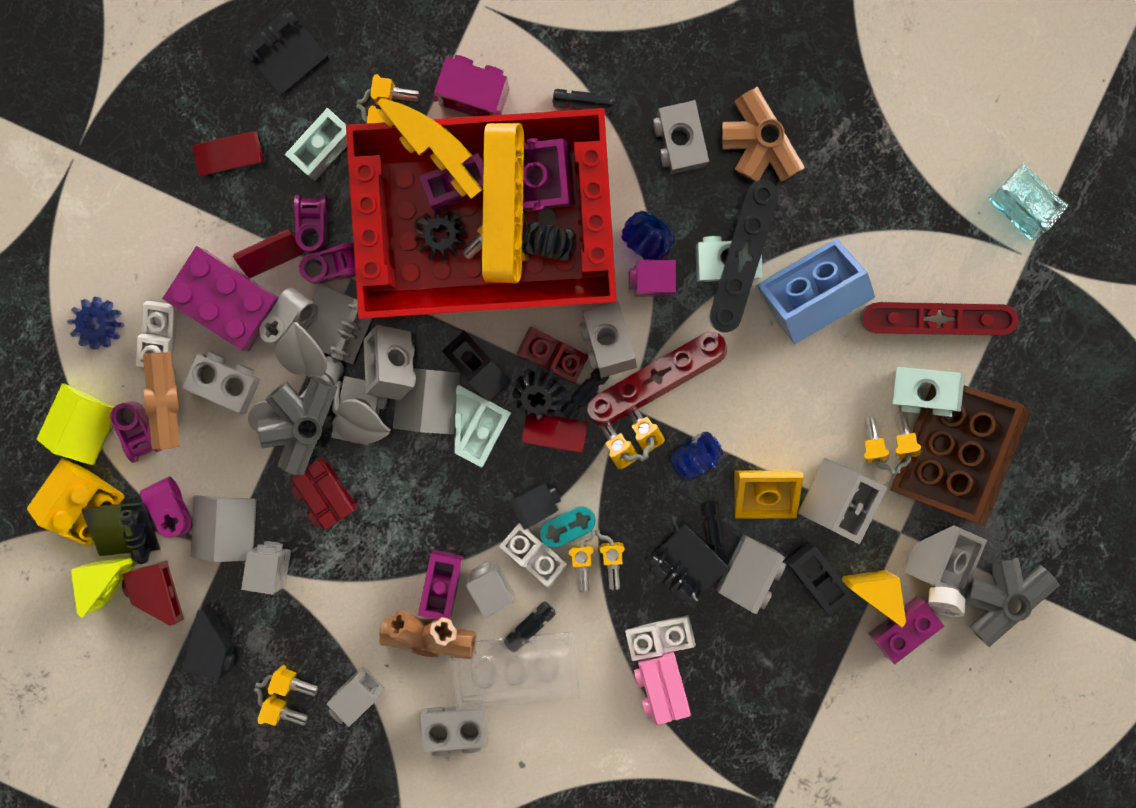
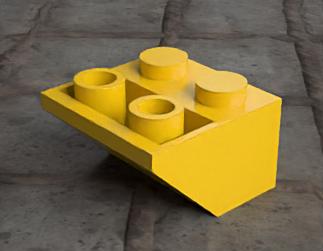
[27,458,125,547]

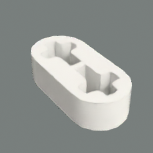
[928,587,965,617]

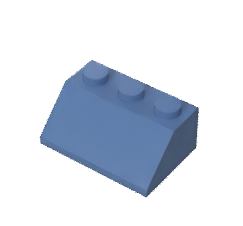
[757,239,875,344]

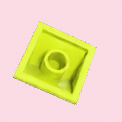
[37,383,114,465]
[71,557,137,618]

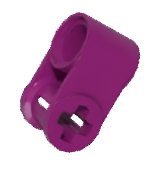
[294,194,330,254]
[299,242,356,284]
[110,401,163,463]
[140,476,193,538]

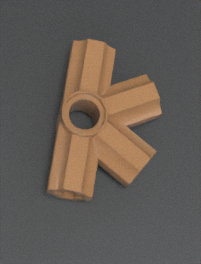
[722,87,805,182]
[143,352,180,450]
[379,611,477,659]

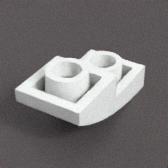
[136,301,177,367]
[499,523,569,588]
[625,615,696,661]

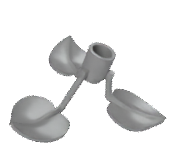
[248,322,391,444]

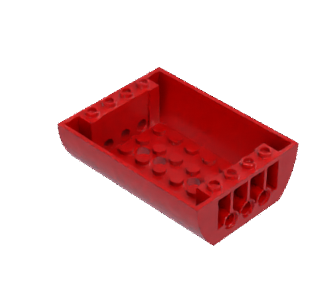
[346,108,617,319]

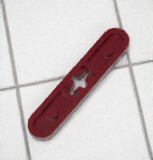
[861,302,1019,336]
[587,332,727,426]

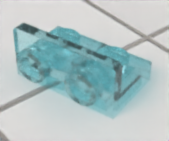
[989,163,1068,240]

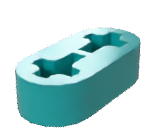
[540,506,596,548]

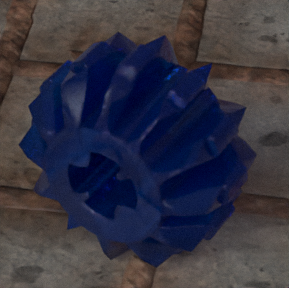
[621,210,675,260]
[67,297,124,350]
[670,432,724,481]

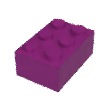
[162,246,279,351]

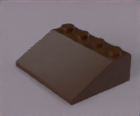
[890,384,1031,527]

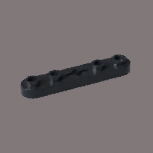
[709,179,779,333]

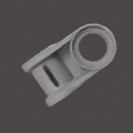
[259,288,318,346]

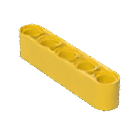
[482,123,524,283]

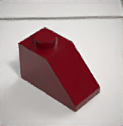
[122,560,184,626]

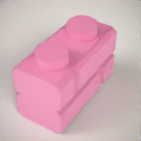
[634,652,691,725]

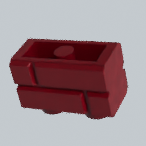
[290,457,358,531]

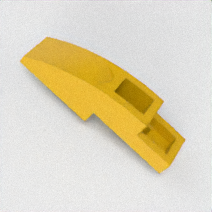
[377,98,483,198]

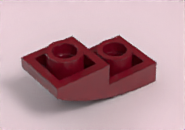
[192,131,264,176]
[516,326,588,383]

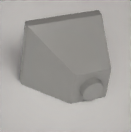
[904,525,987,597]

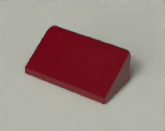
[233,229,304,278]
[521,413,588,453]

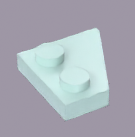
[455,385,511,467]

